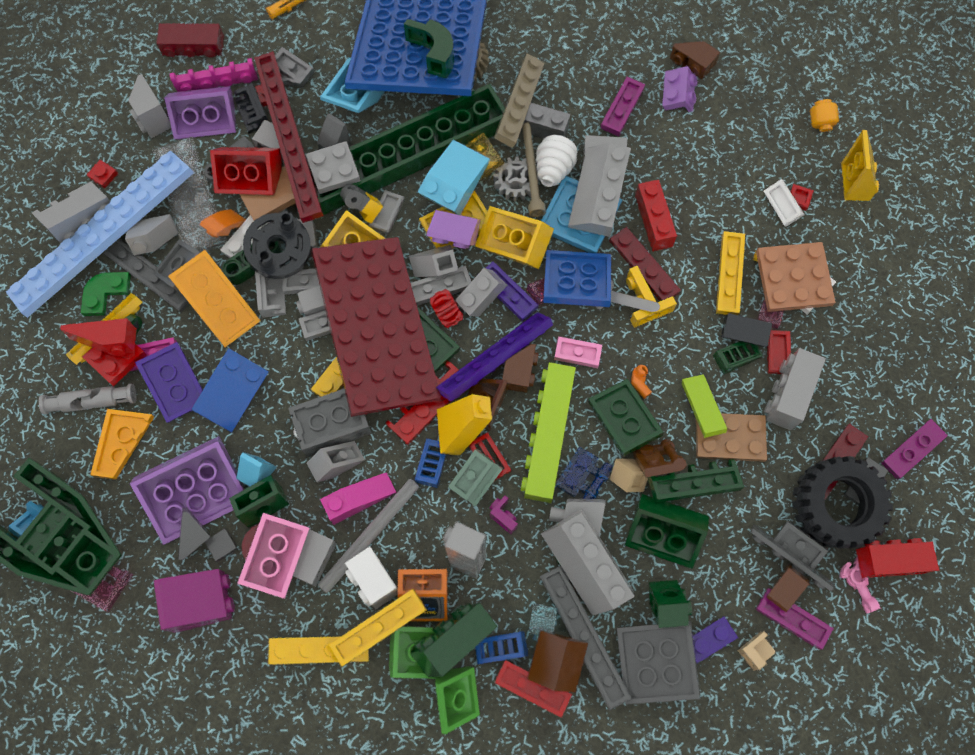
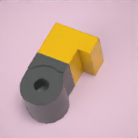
[341,184,383,224]

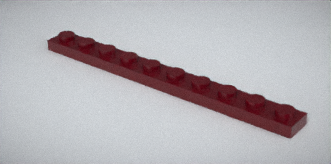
[254,51,324,223]

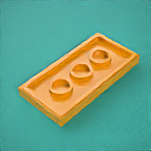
[168,250,260,347]

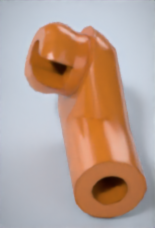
[631,365,652,399]

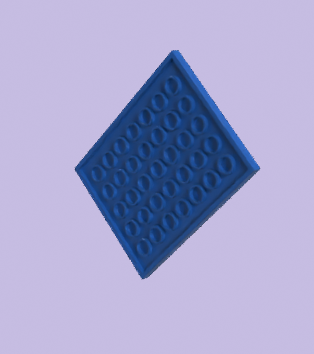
[345,0,487,96]

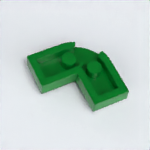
[81,272,131,316]

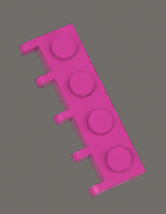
[170,58,258,92]

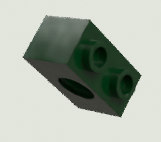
[229,475,289,528]
[648,580,692,628]

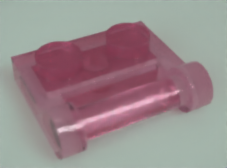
[70,566,133,612]

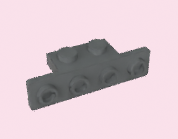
[750,520,834,591]

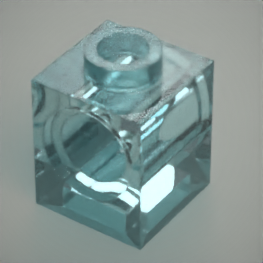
[528,604,557,641]

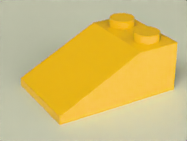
[841,130,879,201]
[475,206,554,269]
[321,210,386,247]

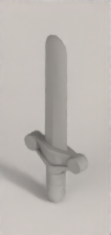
[596,280,660,312]

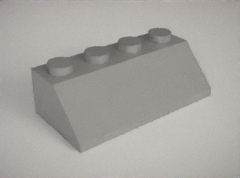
[568,143,631,237]
[541,508,635,616]

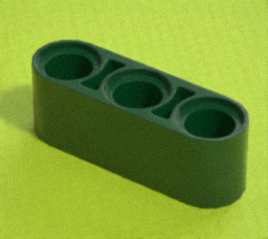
[222,241,282,285]

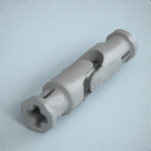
[39,384,137,415]

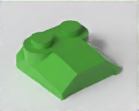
[389,627,436,679]

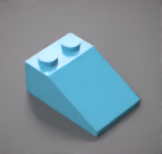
[320,58,385,113]
[418,140,490,215]

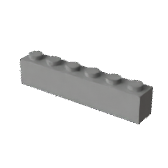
[443,522,487,579]

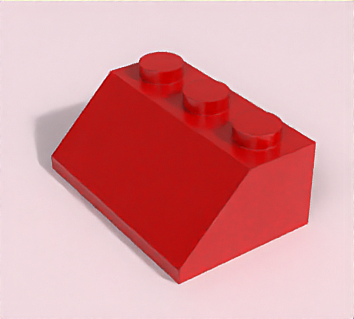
[210,147,282,195]

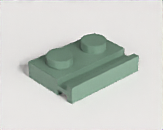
[448,449,503,507]

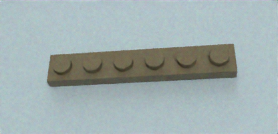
[494,53,544,148]

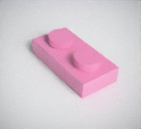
[554,337,602,368]

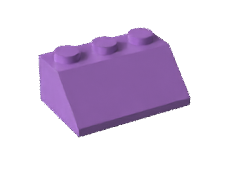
[164,86,236,139]

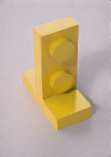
[626,266,677,328]

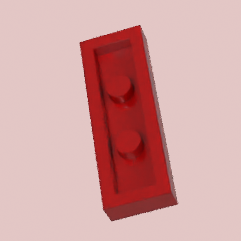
[495,660,572,718]

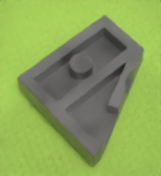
[259,47,315,87]

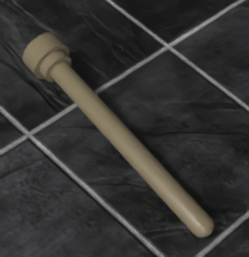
[522,122,546,217]

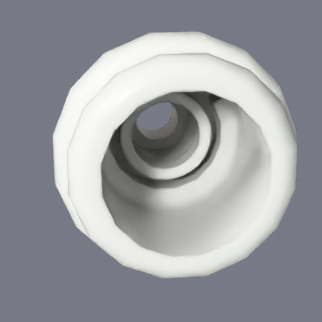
[536,135,577,187]

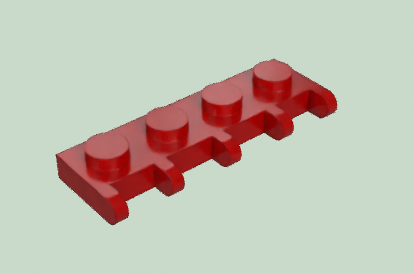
[385,361,459,445]

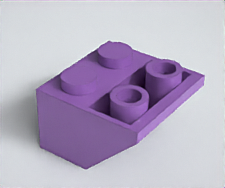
[426,210,481,249]

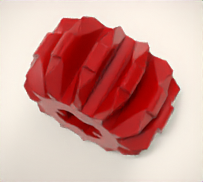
[430,289,463,328]

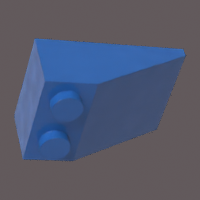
[191,348,269,433]

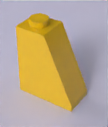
[437,394,492,455]

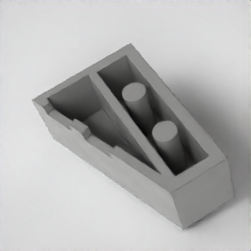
[32,182,110,243]

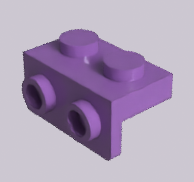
[662,66,697,112]

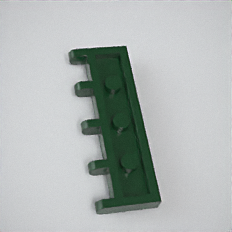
[647,459,744,503]

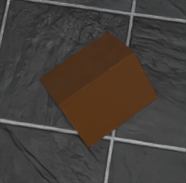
[467,379,507,431]
[527,630,588,692]

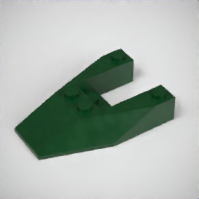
[0,457,122,596]

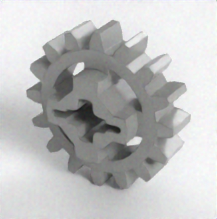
[493,156,539,202]

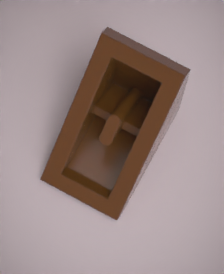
[766,564,810,612]

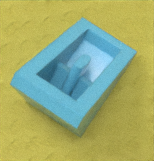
[236,452,276,486]

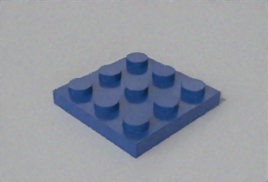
[543,250,611,307]

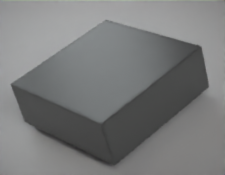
[205,529,238,562]

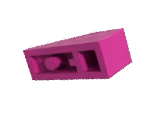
[320,472,397,525]

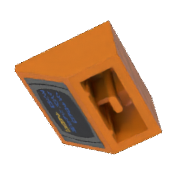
[398,569,448,622]

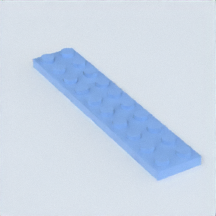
[6,150,194,318]

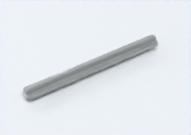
[318,479,419,593]

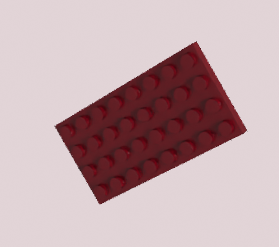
[312,237,441,417]

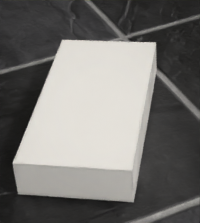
[764,179,805,226]

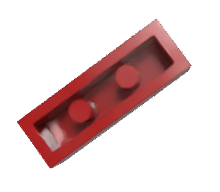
[635,180,677,251]
[856,538,939,578]

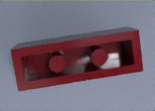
[156,23,224,57]

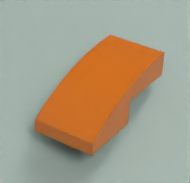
[200,209,246,237]

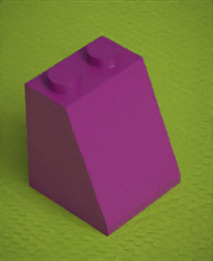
[153,569,235,633]

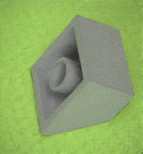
[128,74,171,138]

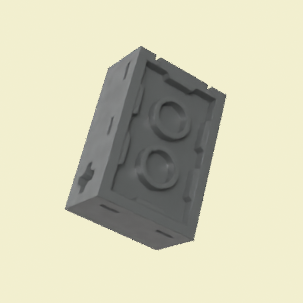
[288,389,372,457]

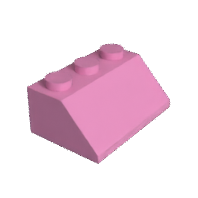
[237,513,310,599]

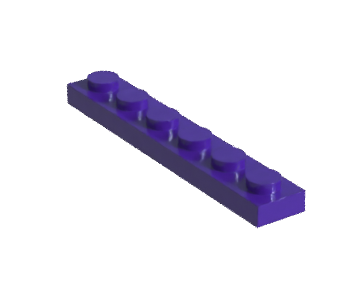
[436,312,553,401]

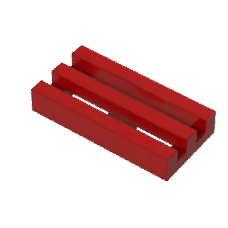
[469,432,511,482]

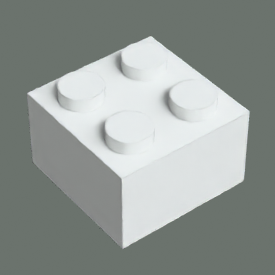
[345,547,398,609]

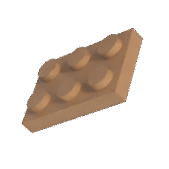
[696,413,767,462]

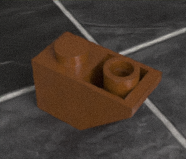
[670,41,720,79]
[502,344,539,393]

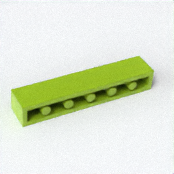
[521,362,576,503]

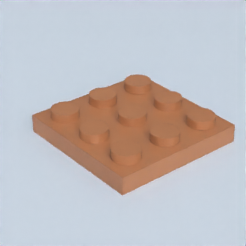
[756,242,836,312]

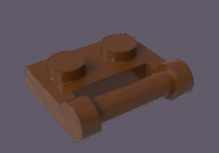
[633,439,686,478]

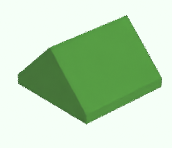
[435,667,480,734]

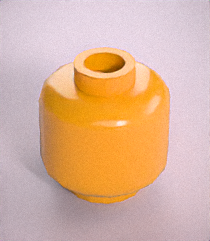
[810,99,839,132]

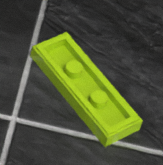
[682,374,727,438]

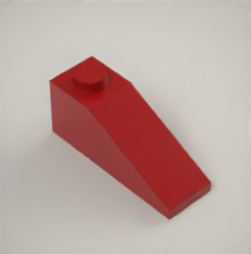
[60,318,136,356]

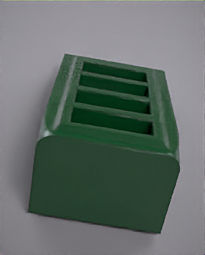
[713,341,763,375]

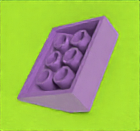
[130,436,244,545]

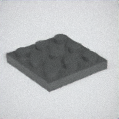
[617,621,701,704]

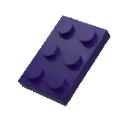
[135,342,203,423]

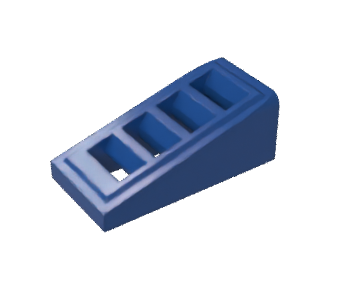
[415,439,446,488]
[475,631,528,664]

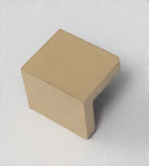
[610,459,648,492]
[737,631,775,670]

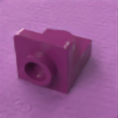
[489,496,518,535]

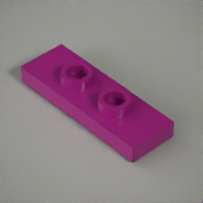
[881,419,948,480]

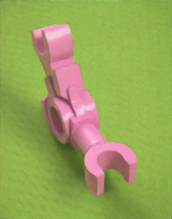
[840,546,880,614]

